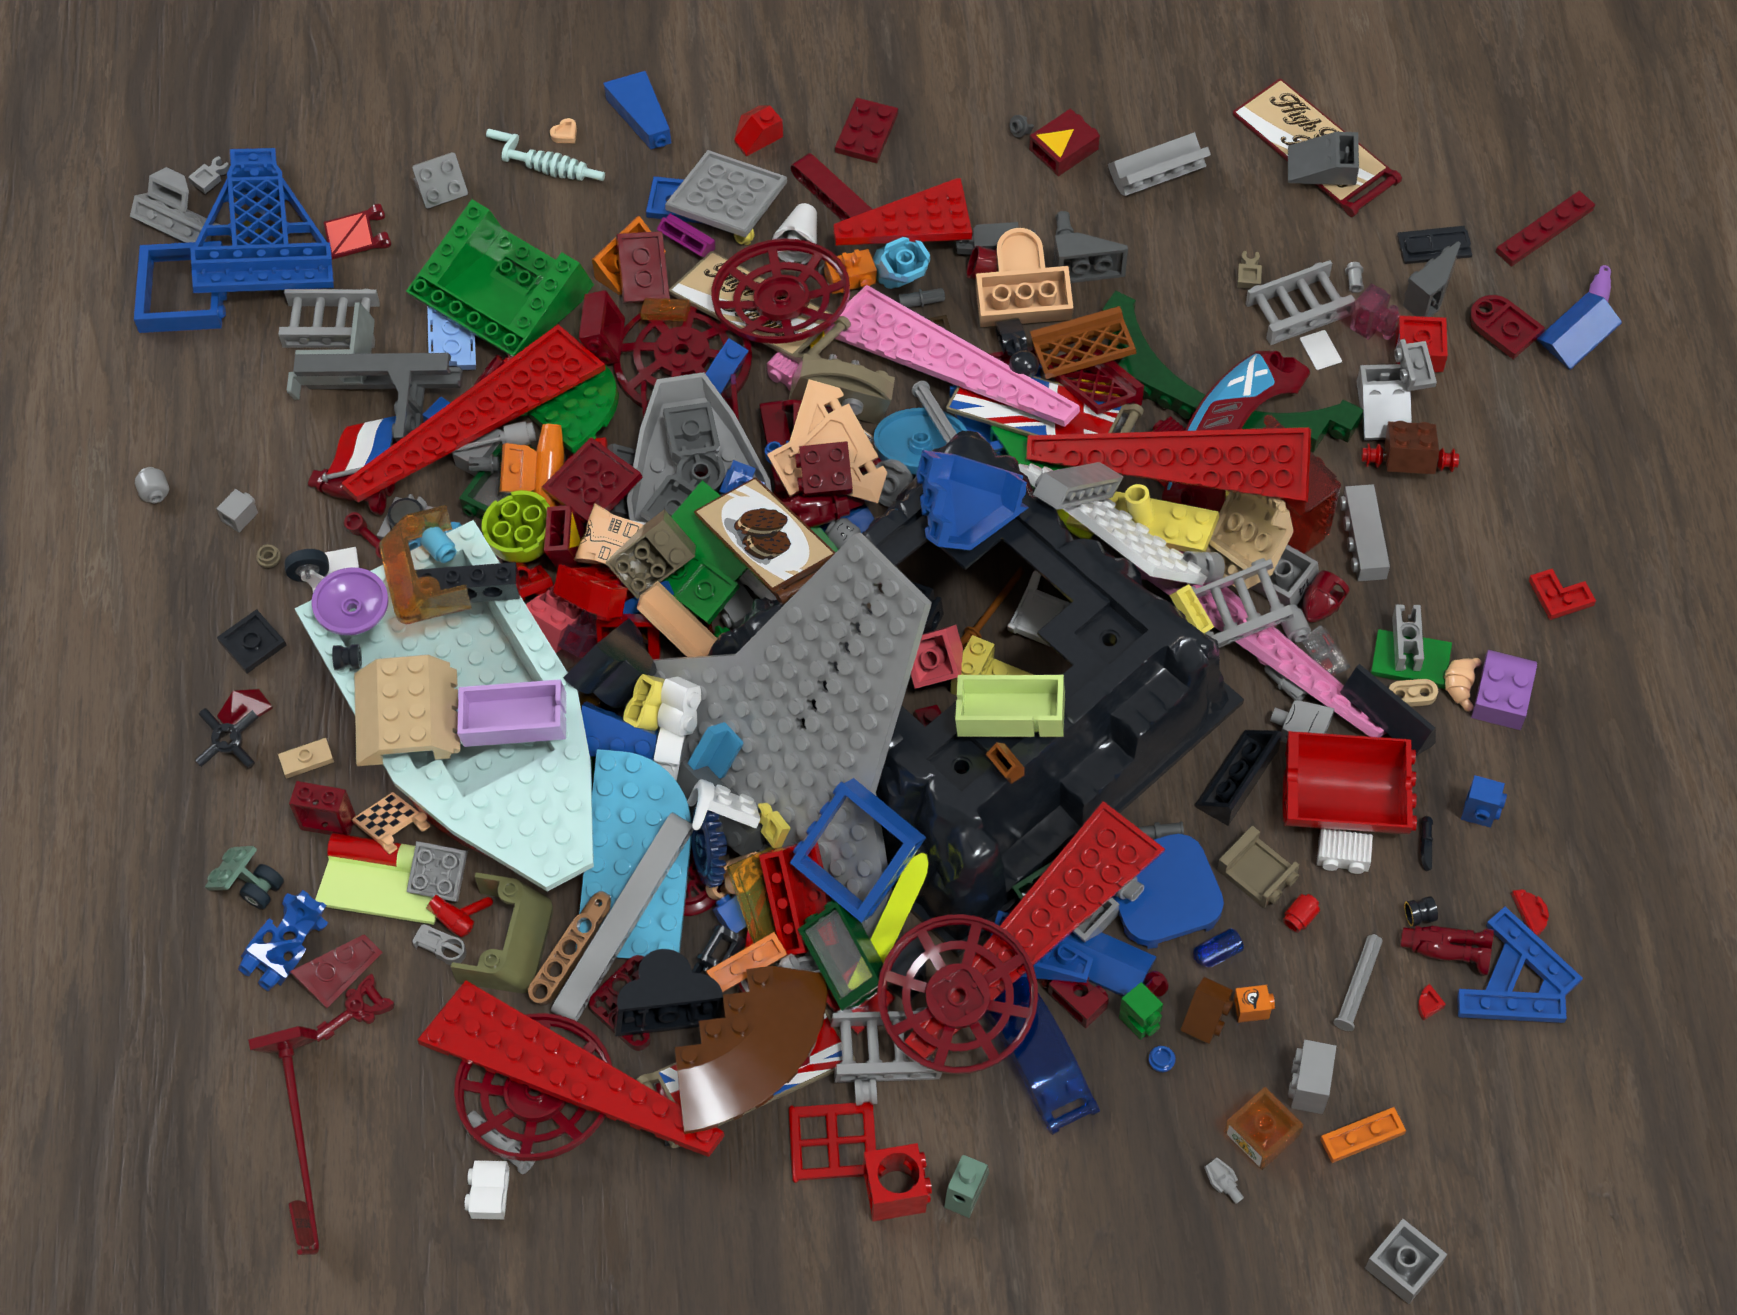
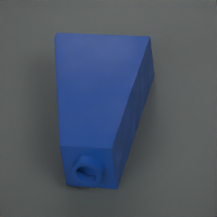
[603,71,671,149]

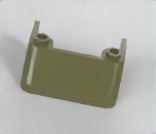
[451,872,553,993]

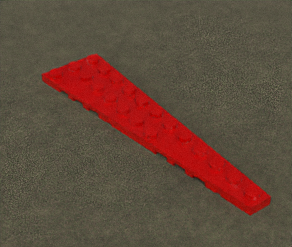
[341,324,606,502]
[1026,427,1311,503]
[904,801,1165,1059]
[417,980,724,1157]

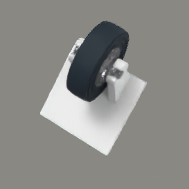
[284,547,359,593]

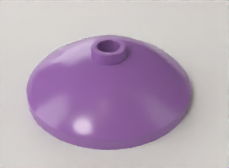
[312,567,388,635]

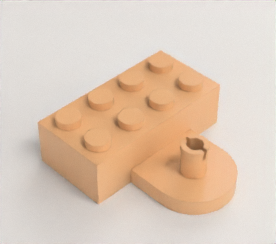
[975,228,1073,327]

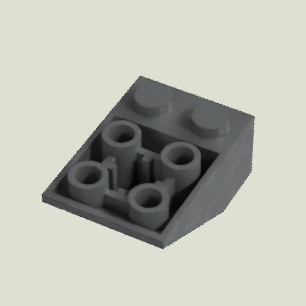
[1288,132,1359,185]
[1403,241,1461,317]

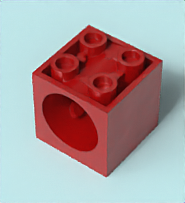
[863,1143,932,1222]

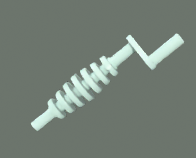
[486,129,605,181]

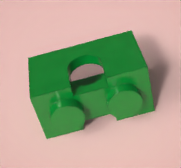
[1119,982,1163,1040]

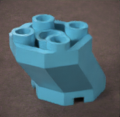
[873,237,930,289]

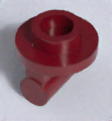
[1145,971,1169,997]

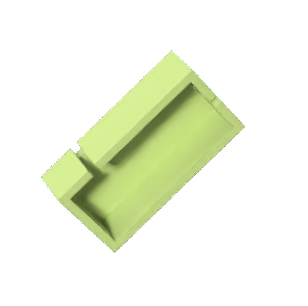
[955,675,1065,737]

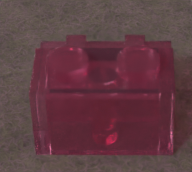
[1350,283,1399,340]

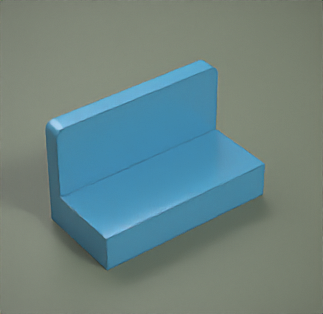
[687,722,744,779]

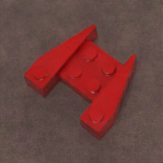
[553,564,662,621]

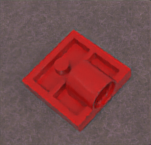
[516,563,554,601]

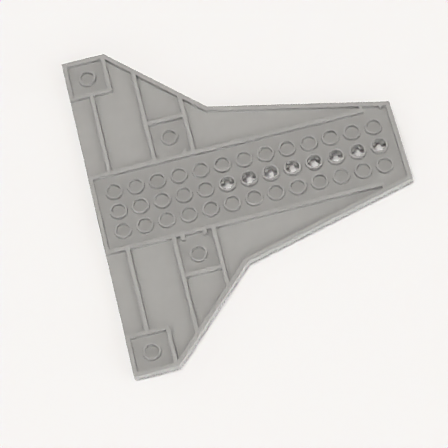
[622,532,932,962]

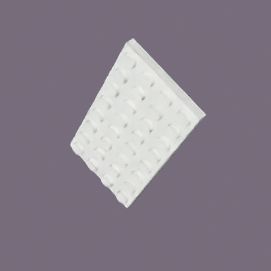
[1019,463,1207,585]

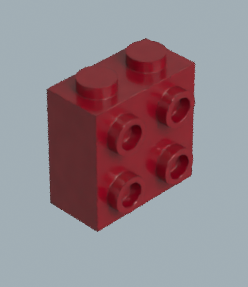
[795,441,853,498]

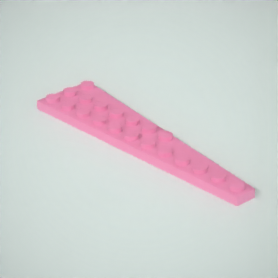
[824,285,1080,427]
[1132,551,1387,737]

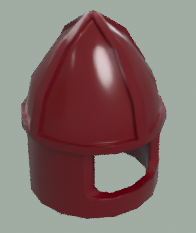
[967,246,998,281]
[1303,570,1350,622]

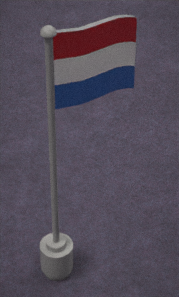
[322,416,536,482]

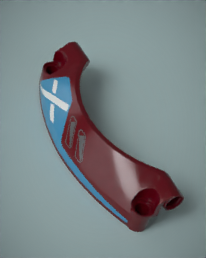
[1162,351,1310,512]

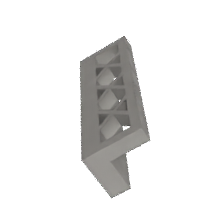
[130,193,220,243]

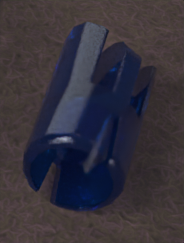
[1193,928,1244,967]

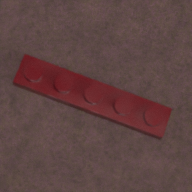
[1495,190,1595,267]

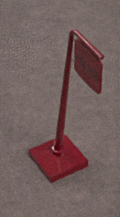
[248,1026,319,1255]

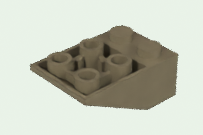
[606,509,696,599]

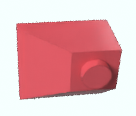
[911,625,963,689]

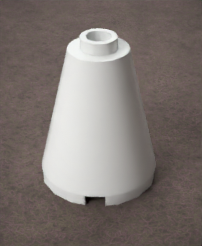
[772,203,817,264]

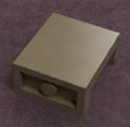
[1217,826,1300,908]

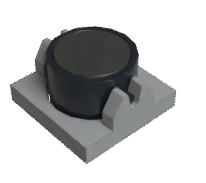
[377,494,441,548]

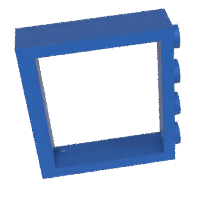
[134,241,227,333]
[790,778,926,923]

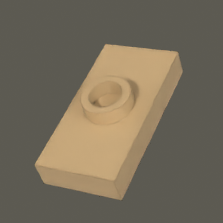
[278,738,334,779]

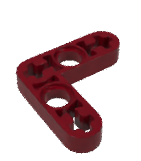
[589,955,651,1051]

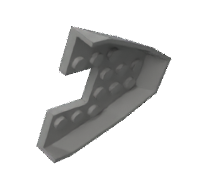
[627,372,772,523]

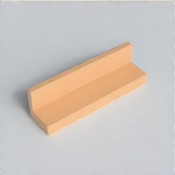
[637,581,717,657]

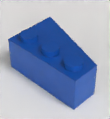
[582,701,659,761]

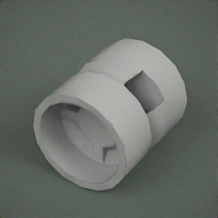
[1183,551,1225,583]

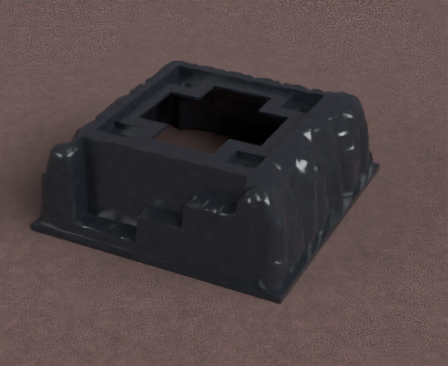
[708,430,1244,957]

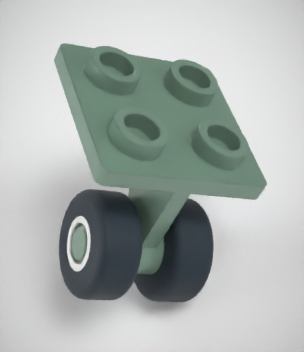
[205,846,284,909]

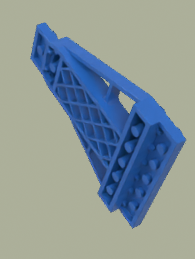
[190,148,334,293]

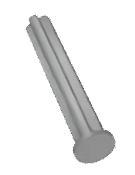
[912,381,957,444]
[1334,934,1383,1031]

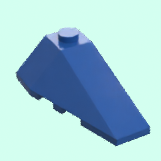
[990,911,1093,983]

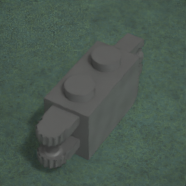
[956,222,1036,261]

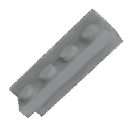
[1108,132,1211,196]

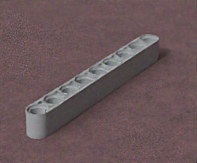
[551,812,694,1021]

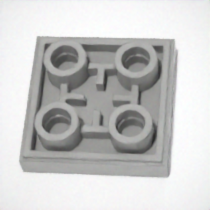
[407,841,468,902]

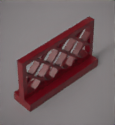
[1047,345,1144,414]

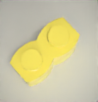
[623,674,665,731]

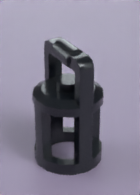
[692,924,746,973]

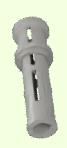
[468,1111,535,1174]

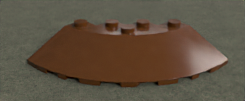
[675,966,827,1134]

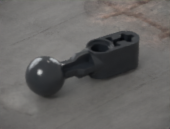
[995,318,1039,378]

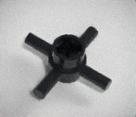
[195,708,259,769]

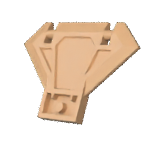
[767,379,887,504]

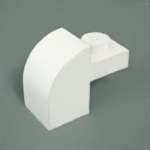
[654,728,686,781]

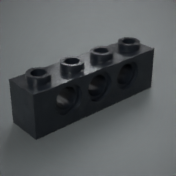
[415,562,520,606]

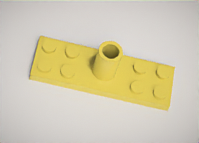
[1066,484,1219,552]

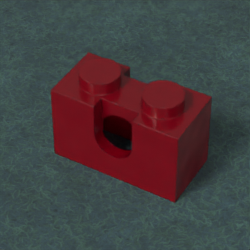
[1048,977,1109,1029]

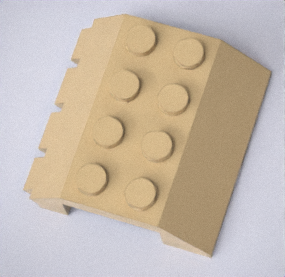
[1206,491,1294,589]
[354,655,460,766]

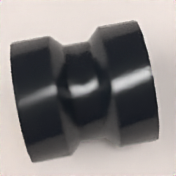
[332,644,362,671]
[1404,896,1438,926]

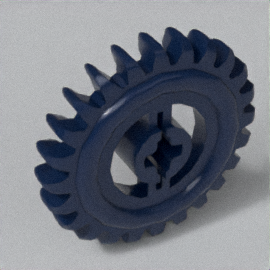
[691,806,727,888]

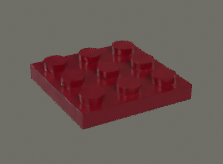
[542,437,643,523]

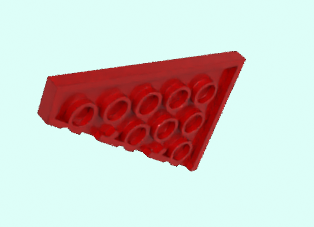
[833,178,972,245]

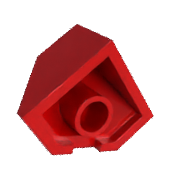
[734,105,783,157]

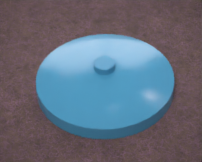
[874,408,967,474]

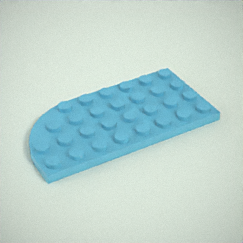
[575,749,692,959]

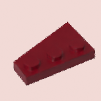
[289,934,383,1009]

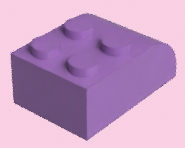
[1471,650,1537,730]

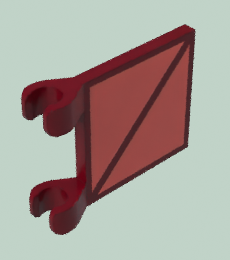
[324,204,391,260]

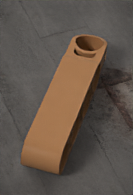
[528,891,611,1005]

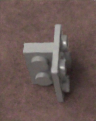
[412,152,468,208]

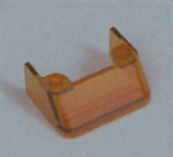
[379,505,472,624]

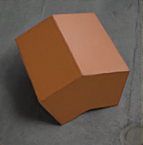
[986,742,1024,784]

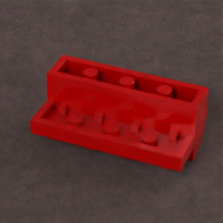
[759,841,840,956]

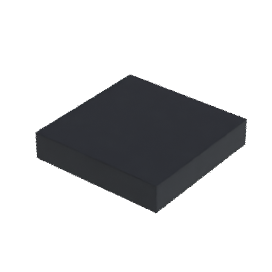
[217,609,287,674]

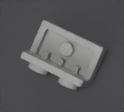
[1395,339,1437,391]

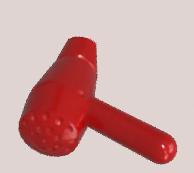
[426,894,493,938]

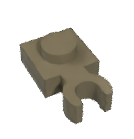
[1237,251,1262,289]

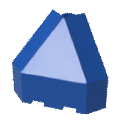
[916,450,1029,550]

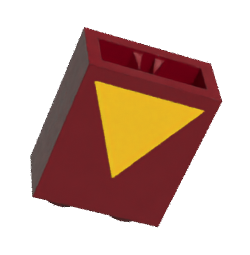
[1029,108,1100,177]
[544,505,587,569]

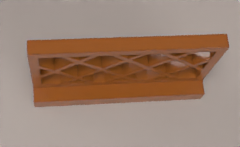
[1030,306,1136,379]

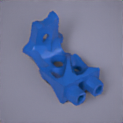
[238,890,328,991]

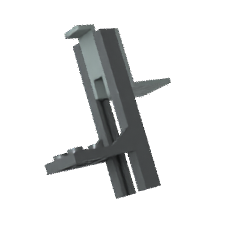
[287,302,463,442]

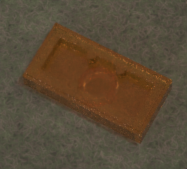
[640,298,691,321]

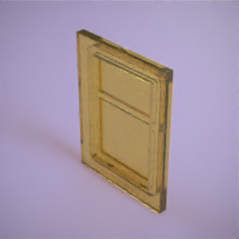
[727,846,777,944]

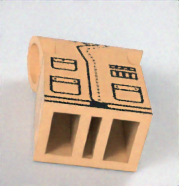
[574,503,643,567]

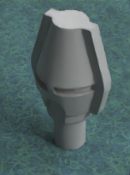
[1204,1158,1244,1204]

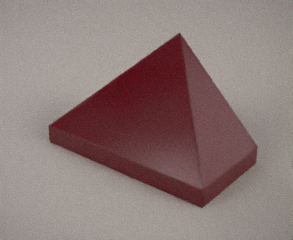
[217,689,273,734]

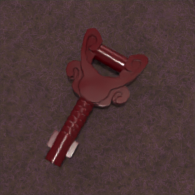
[316,974,395,1042]

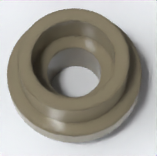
[256,544,281,568]

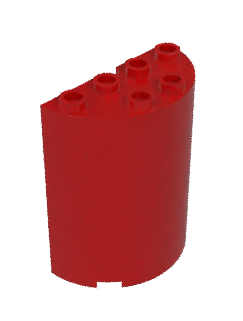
[1283,731,1417,835]

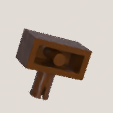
[1181,977,1233,1044]

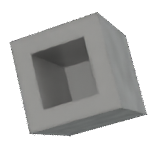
[216,489,258,533]

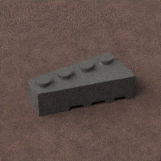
[676,759,765,856]

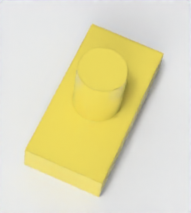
[1169,584,1214,633]

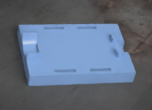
[427,306,476,370]

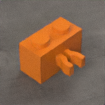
[824,249,877,294]

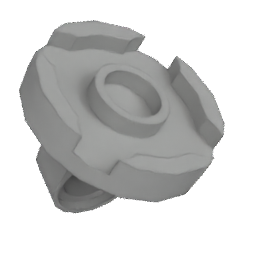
[875,459,914,507]

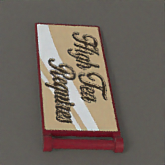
[1233,79,1402,217]

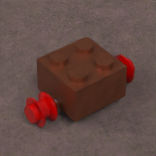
[1361,421,1459,474]

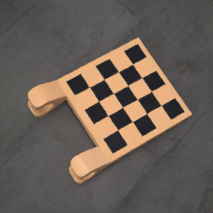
[352,792,431,854]

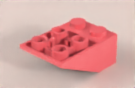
[526,584,591,653]

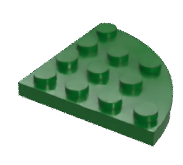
[528,365,619,454]

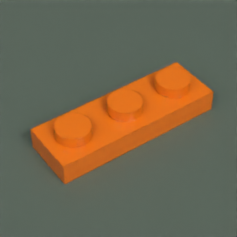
[706,932,787,992]
[1320,1107,1406,1163]

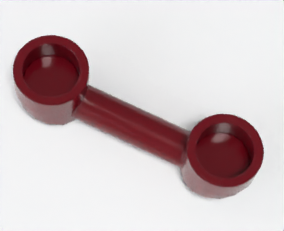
[344,512,397,562]

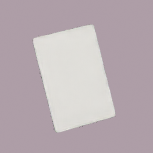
[1300,330,1342,370]

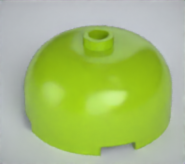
[482,490,550,563]

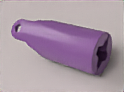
[1589,265,1611,302]

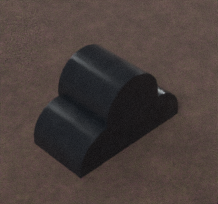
[563,618,657,708]
[614,949,723,1036]

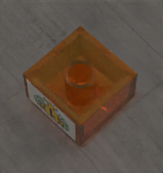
[1224,1087,1304,1170]

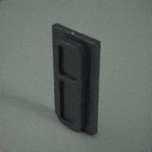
[1397,225,1472,264]

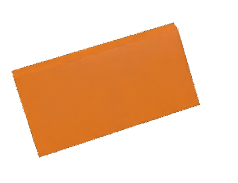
[592,216,666,295]

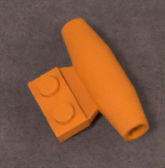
[500,424,564,507]

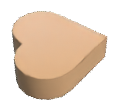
[550,118,577,144]

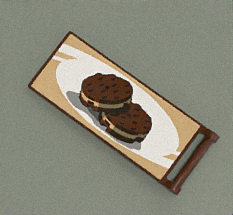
[694,477,836,605]

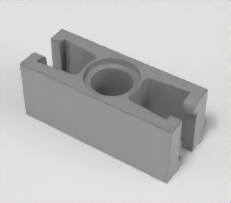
[1392,605,1424,671]

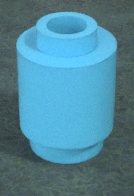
[421,527,457,563]

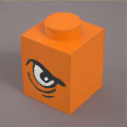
[1233,985,1275,1023]

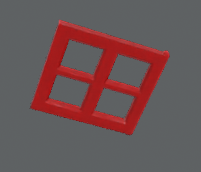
[788,1102,876,1183]

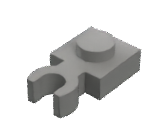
[188,156,230,194]

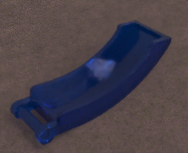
[985,977,1100,1135]

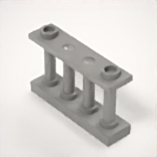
[1246,260,1356,345]
[279,289,380,348]
[1191,558,1294,648]
[831,1007,943,1083]

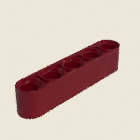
[790,153,873,221]
[759,400,791,494]

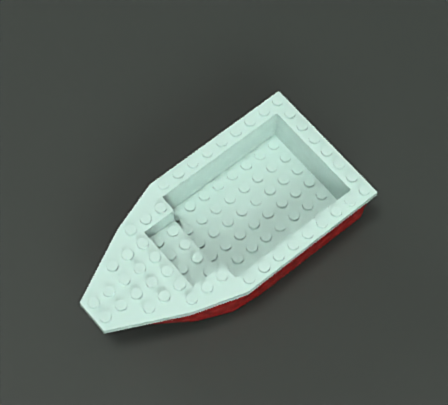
[295,520,594,891]

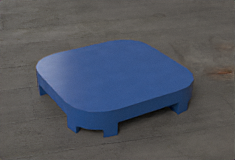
[1112,834,1224,949]

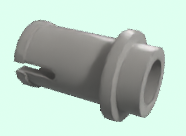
[1345,262,1364,293]

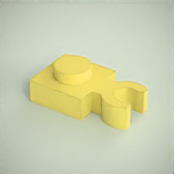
[758,803,791,848]

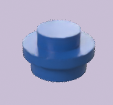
[1149,1046,1176,1072]

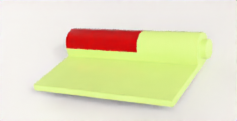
[315,833,436,925]

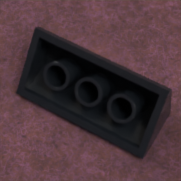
[1340,664,1436,756]
[1195,730,1282,826]

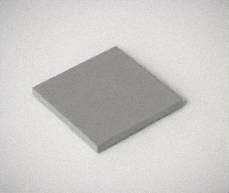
[665,150,787,238]

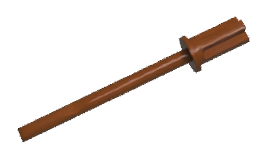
[960,567,1024,651]

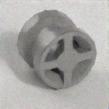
[854,1078,877,1106]

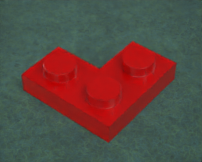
[1529,569,1596,620]

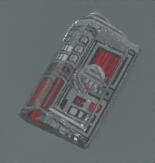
[1302,625,1351,676]

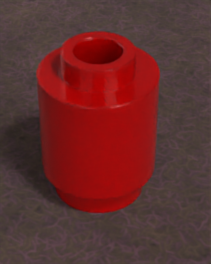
[1283,894,1320,933]

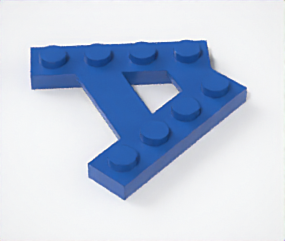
[1457,906,1583,1023]

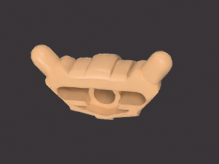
[1444,658,1482,712]

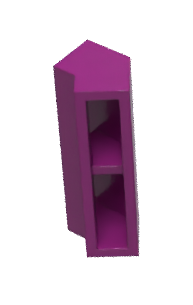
[657,213,716,257]

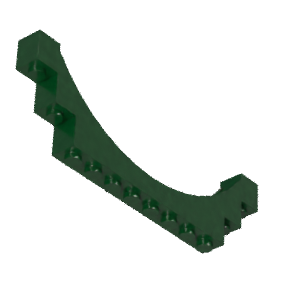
[1102,291,1364,453]

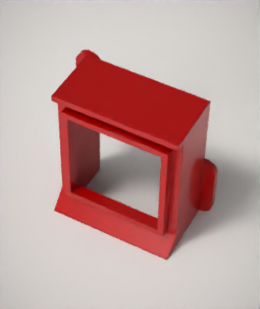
[596,614,661,659]

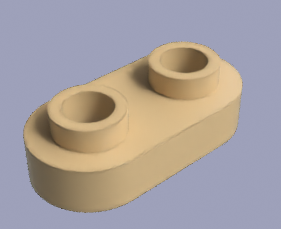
[1389,679,1438,707]

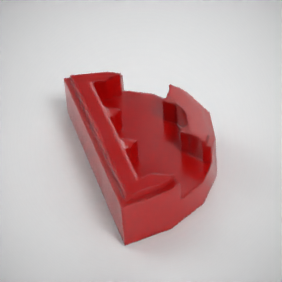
[1511,889,1549,936]

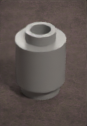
[1281,605,1311,643]

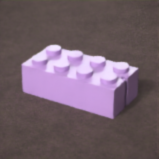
[457,679,566,747]

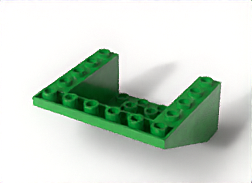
[406,199,594,357]

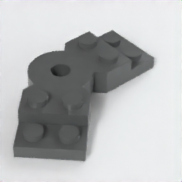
[640,402,725,521]

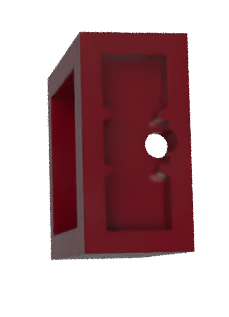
[579,290,625,365]
[289,781,356,835]

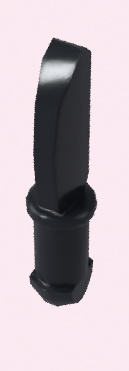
[1420,816,1433,871]

